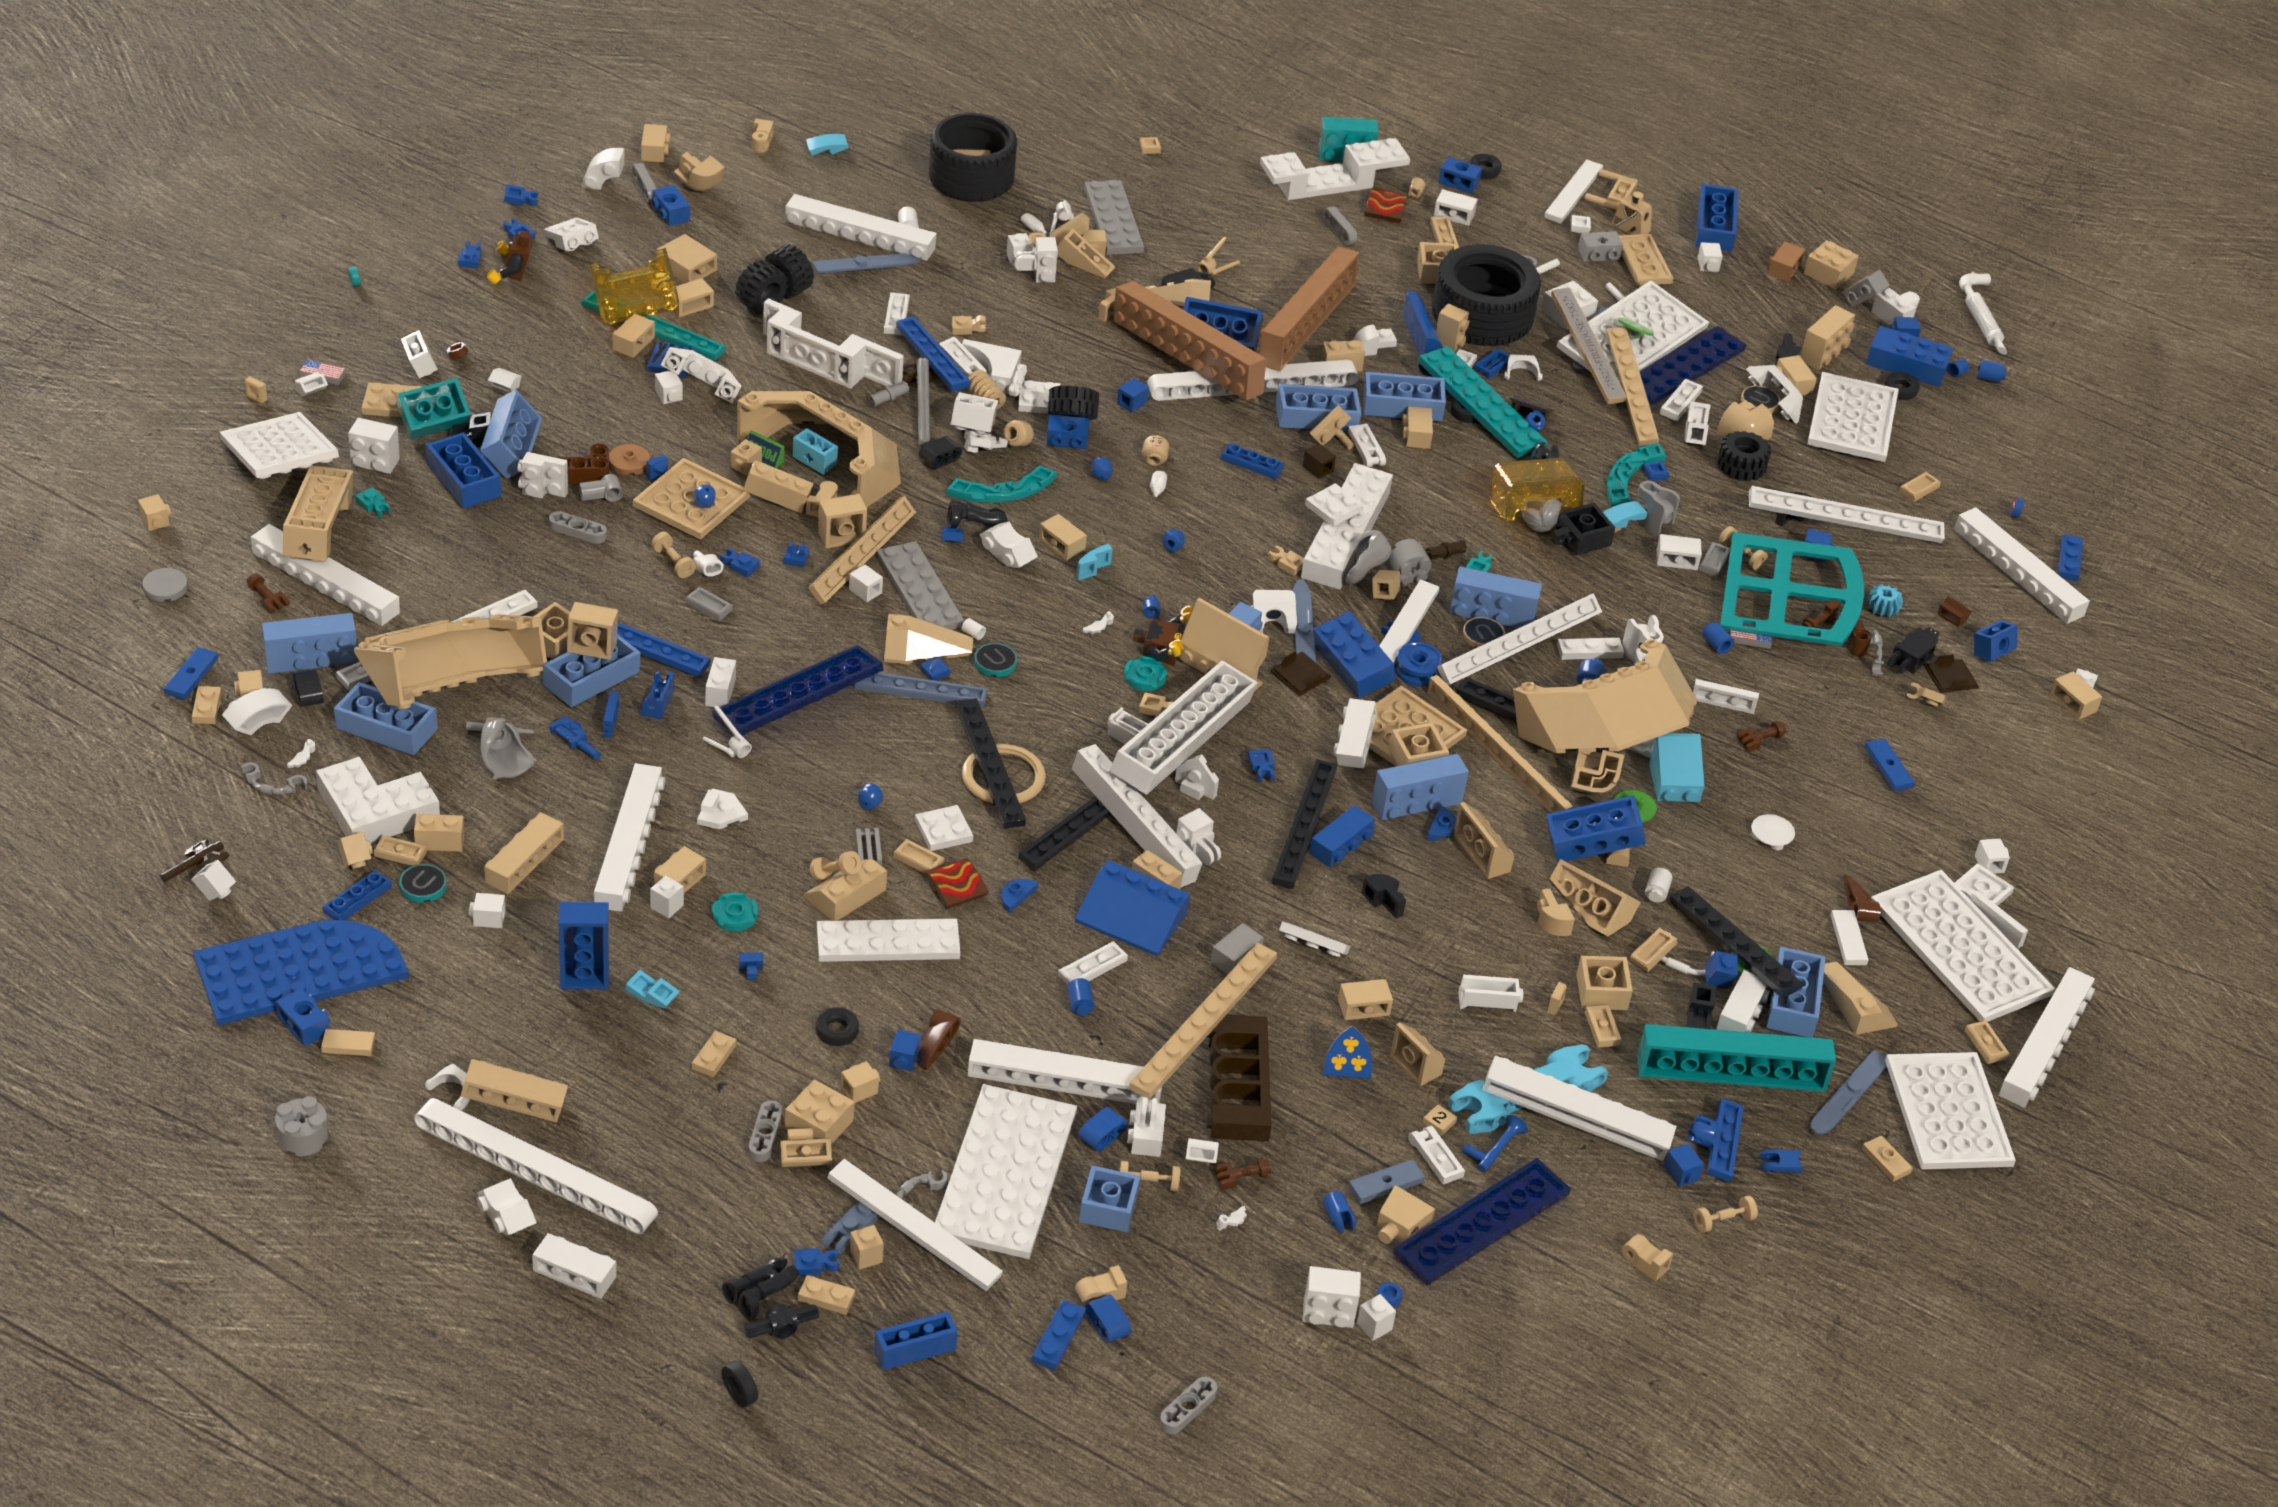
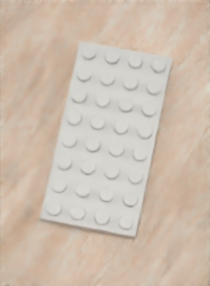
[1556,281,1709,385]
[1871,870,2055,1022]
[935,1084,1077,1259]

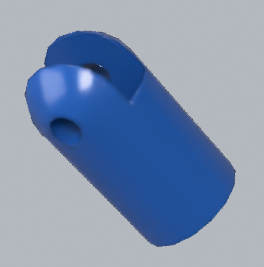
[1759,1149,1803,1173]
[1322,1191,1356,1233]

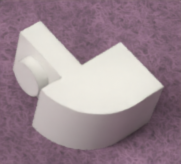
[1684,401,1710,445]

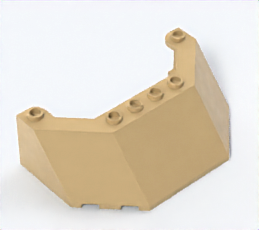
[737,391,901,508]
[354,614,547,709]
[1513,639,1697,753]

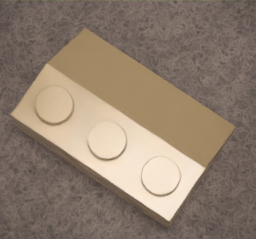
[743,460,814,514]
[1453,802,1514,879]
[803,858,887,921]

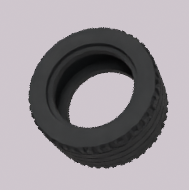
[1432,244,1541,346]

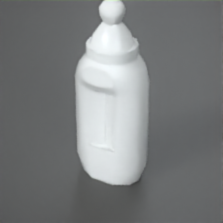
[1020,213,1046,235]
[1150,471,1167,497]

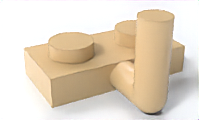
[1310,405,1355,450]

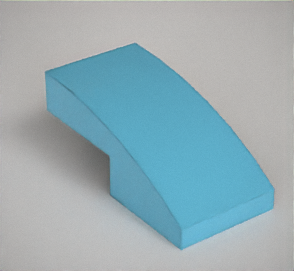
[806,134,849,156]
[1603,501,1648,528]
[1076,544,1113,581]
[624,970,680,1008]

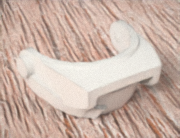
[1504,355,1542,381]
[425,1064,470,1111]

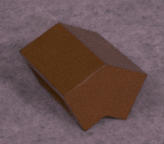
[1937,596,1972,627]

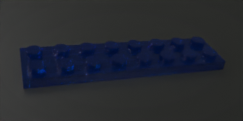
[1620,326,1747,406]
[712,645,884,736]
[1393,1158,1571,1286]

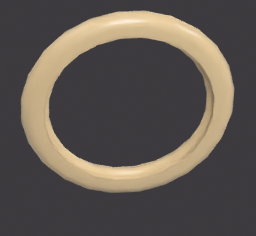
[962,744,1046,804]

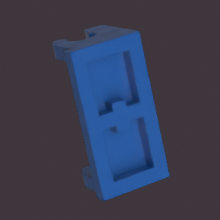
[640,671,674,719]

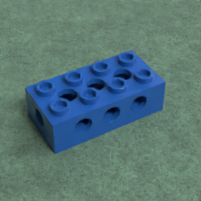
[1546,795,1646,863]

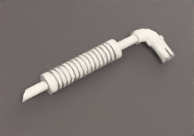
[1959,272,2007,355]

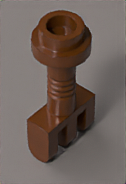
[247,574,290,614]
[1801,599,1840,634]
[1736,721,1786,752]
[1214,1158,1271,1190]

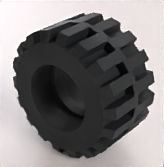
[764,244,814,298]
[735,260,788,315]
[1047,385,1099,421]
[1717,431,1771,481]

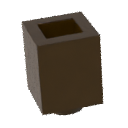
[1303,443,1336,479]

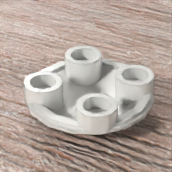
[1751,814,1795,850]

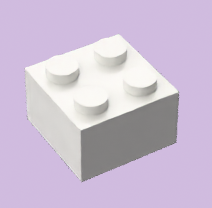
[1541,281,1598,330]
[951,392,999,434]
[348,418,400,474]
[1303,1266,1361,1328]

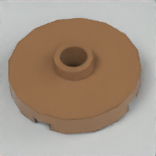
[609,444,650,476]

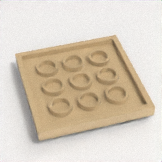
[633,458,751,540]
[1369,686,1467,766]

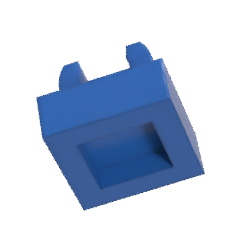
[783,541,810,568]
[738,952,764,980]

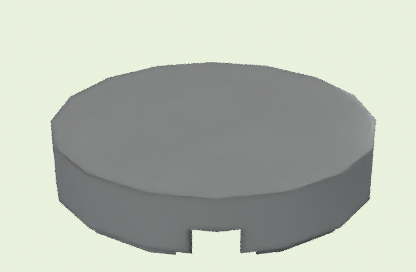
[142,568,187,602]

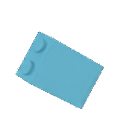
[1649,733,1704,802]

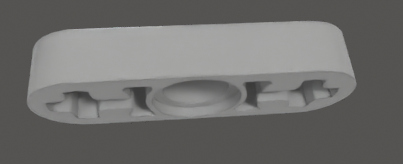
[632,163,656,203]
[1323,206,1358,246]
[549,511,607,544]
[749,1100,782,1162]
[1159,1377,1217,1434]

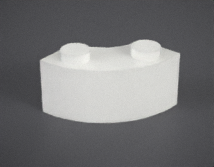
[582,148,624,190]
[979,522,1038,568]
[222,688,292,735]
[477,1178,537,1235]

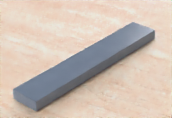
[855,670,988,708]

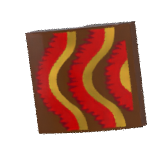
[1364,188,1408,223]
[925,858,989,909]

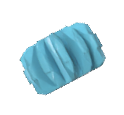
[1867,584,1903,618]

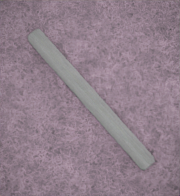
[917,358,930,446]

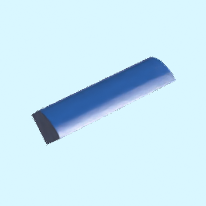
[1402,291,1443,355]

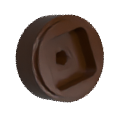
[447,342,468,359]

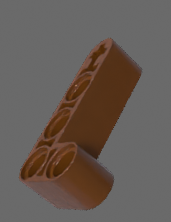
[554,443,609,485]

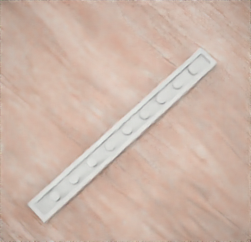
[1749,486,1945,543]
[336,590,537,691]
[1437,593,1602,685]

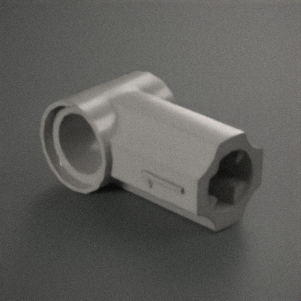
[579,474,623,502]

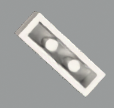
[1334,698,1377,768]
[1716,970,1771,1032]
[532,1233,616,1299]

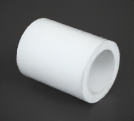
[962,618,986,640]

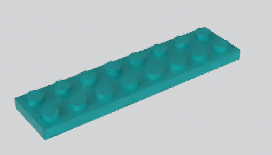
[1417,346,1548,458]

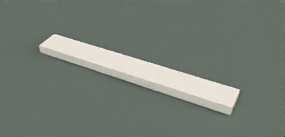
[828,1159,1003,1291]

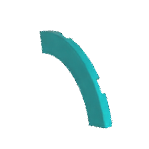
[1607,443,1666,507]
[946,465,1057,503]

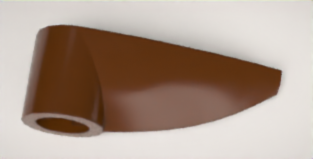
[1843,874,1881,922]
[920,1009,961,1070]

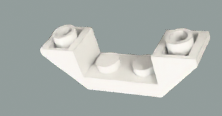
[661,347,741,404]
[1746,365,1803,424]

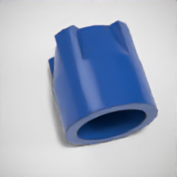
[1948,358,1970,377]
[1143,595,1160,618]

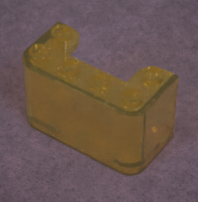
[588,248,679,324]
[1489,458,1585,521]

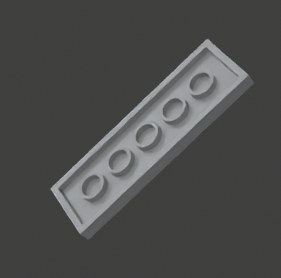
[1084,180,1144,255]
[877,541,964,630]

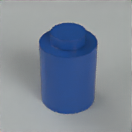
[1977,359,2007,383]
[1702,622,1734,654]
[1067,978,1095,1016]

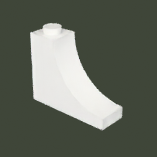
[962,339,1022,394]

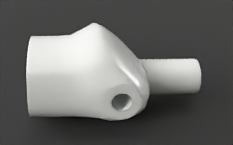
[693,551,723,576]

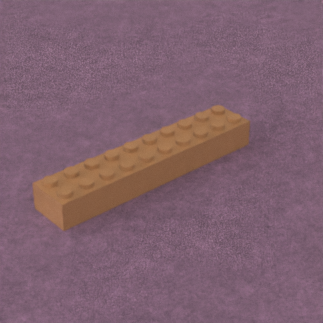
[1258,246,1359,371]
[1114,281,1266,400]

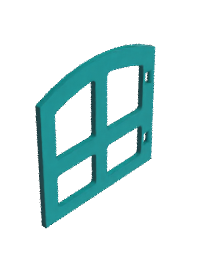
[1720,532,1864,646]

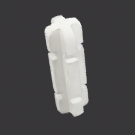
[1008,364,1027,397]

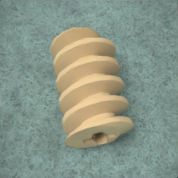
[967,370,1006,410]

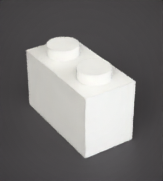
[1434,189,1478,226]
[401,330,438,378]
[1656,534,1701,570]
[705,657,736,709]

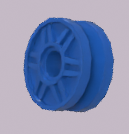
[1395,642,1442,687]

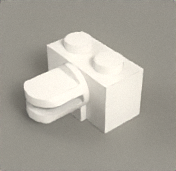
[1014,237,1058,282]
[1871,288,1920,325]
[1176,808,1221,866]
[1127,1097,1166,1157]

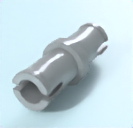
[868,381,909,407]

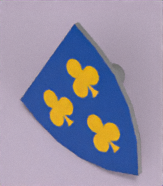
[1323,1025,1372,1078]

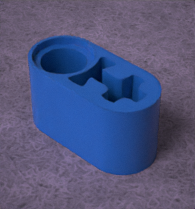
[1078,1107,1128,1152]
[1085,1294,1131,1343]

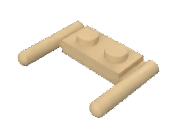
[1584,169,1638,210]

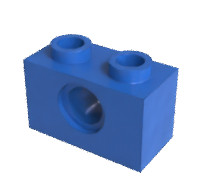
[1438,157,1482,194]
[651,185,690,226]
[1046,415,1089,449]
[1974,620,2018,661]
[276,988,330,1047]

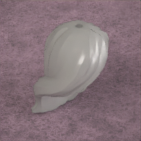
[1511,494,1562,532]
[1345,530,1391,586]
[481,719,535,780]

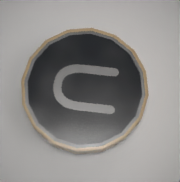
[1740,386,1780,414]
[1462,617,1505,648]

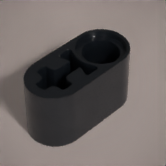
[919,436,962,470]
[293,669,324,707]

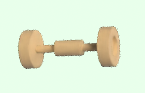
[1719,526,1768,570]
[651,532,696,578]
[810,851,861,881]
[1120,1161,1180,1191]
[1694,1196,1758,1233]

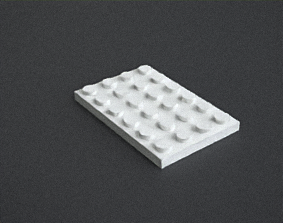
[1807,372,1898,462]
[220,412,339,479]
[1885,1052,2016,1169]

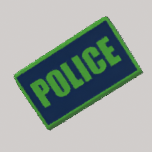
[747,430,785,469]

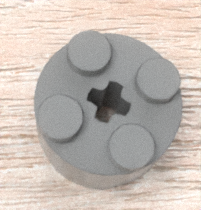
[1384,539,1432,588]
[275,1096,328,1156]

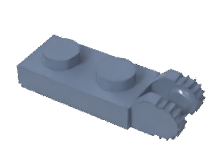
[822,1201,881,1254]

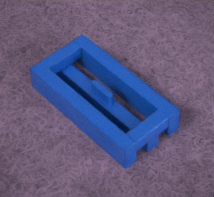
[1474,348,1510,379]
[603,690,619,738]

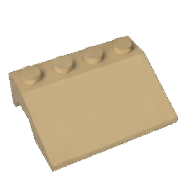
[1178,598,1269,691]

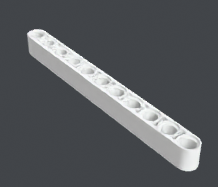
[1147,360,1359,401]
[414,1098,658,1234]

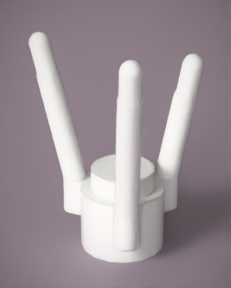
[1049,201,1074,237]
[702,706,752,758]

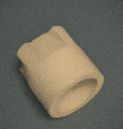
[1408,178,1425,198]

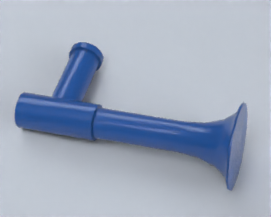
[1462,1115,1528,1173]

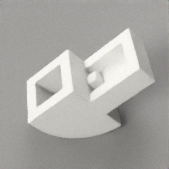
[1353,324,1397,356]

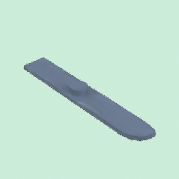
[812,253,921,274]
[1293,579,1316,663]
[1810,1050,1887,1135]

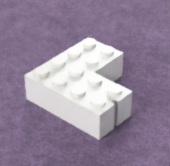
[316,757,440,843]

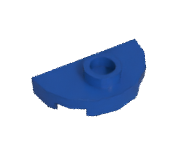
[1427,806,1456,841]
[1001,879,1039,913]

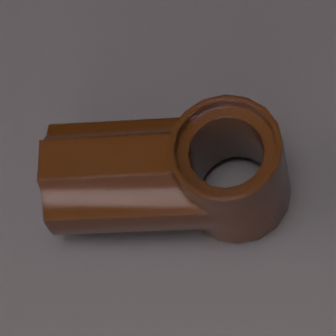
[1848,619,1872,657]

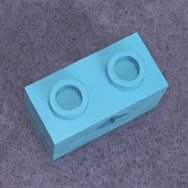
[793,428,838,475]

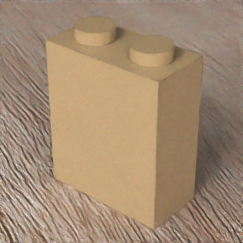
[656,234,717,283]

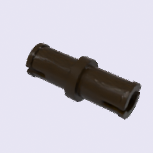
[1425,540,1467,560]

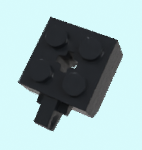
[1552,502,1616,555]

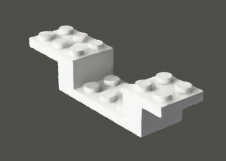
[1260,138,1410,200]
[763,299,904,389]

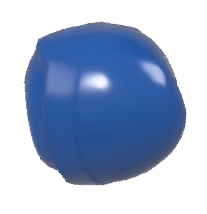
[1525,410,1545,432]
[1091,457,1112,481]
[693,485,716,509]
[1162,529,1185,552]
[858,783,883,810]

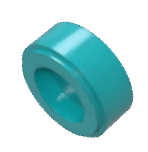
[348,266,361,287]

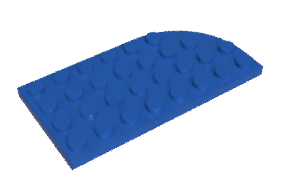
[193,920,409,1025]

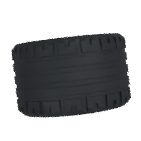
[929,113,1017,202]

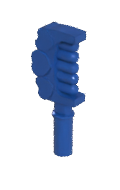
[550,716,601,760]

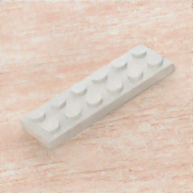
[817,919,960,962]

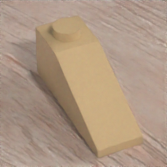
[1057,228,1115,279]

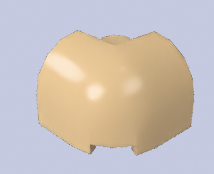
[674,152,725,192]
[1716,400,1774,440]
[1570,750,1624,795]

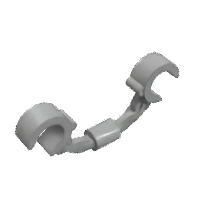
[1869,630,1884,677]
[241,762,308,795]
[897,1170,947,1207]

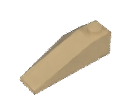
[1145,279,1211,309]
[884,614,973,664]
[1550,859,1641,936]
[1823,962,1897,1035]

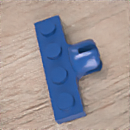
[1688,1098,1744,1182]

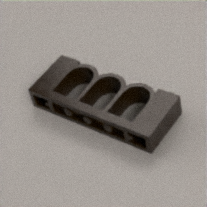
[1206,1015,1272,1142]

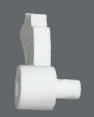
[1083,611,1114,634]
[287,739,315,768]
[1217,1206,1247,1231]

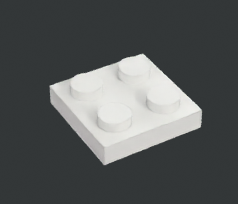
[1018,380,1060,414]
[1305,483,1364,527]
[915,805,973,851]

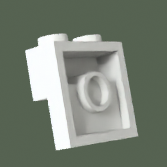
[543,217,599,252]
[518,452,568,499]

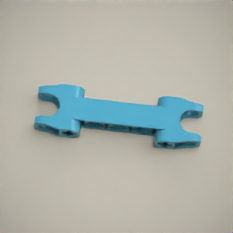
[1448,1044,1609,1134]

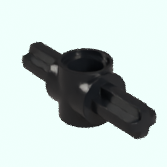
[744,1304,819,1339]

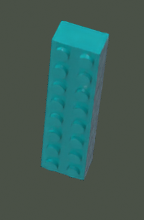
[1637,1024,1836,1092]

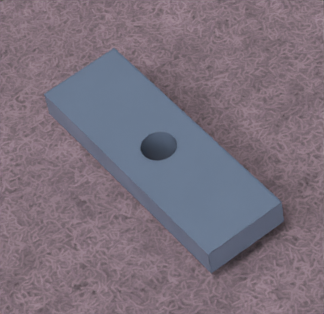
[1348,1159,1425,1204]

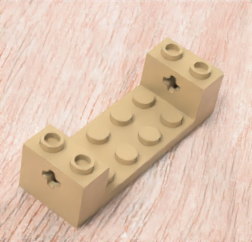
[283,465,353,562]

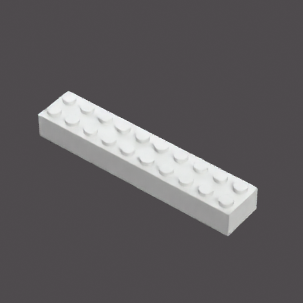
[1110,660,1258,795]

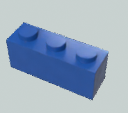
[1309,805,1375,868]
[874,1311,958,1370]

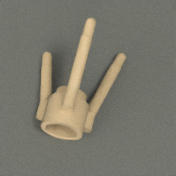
[1197,237,1240,276]

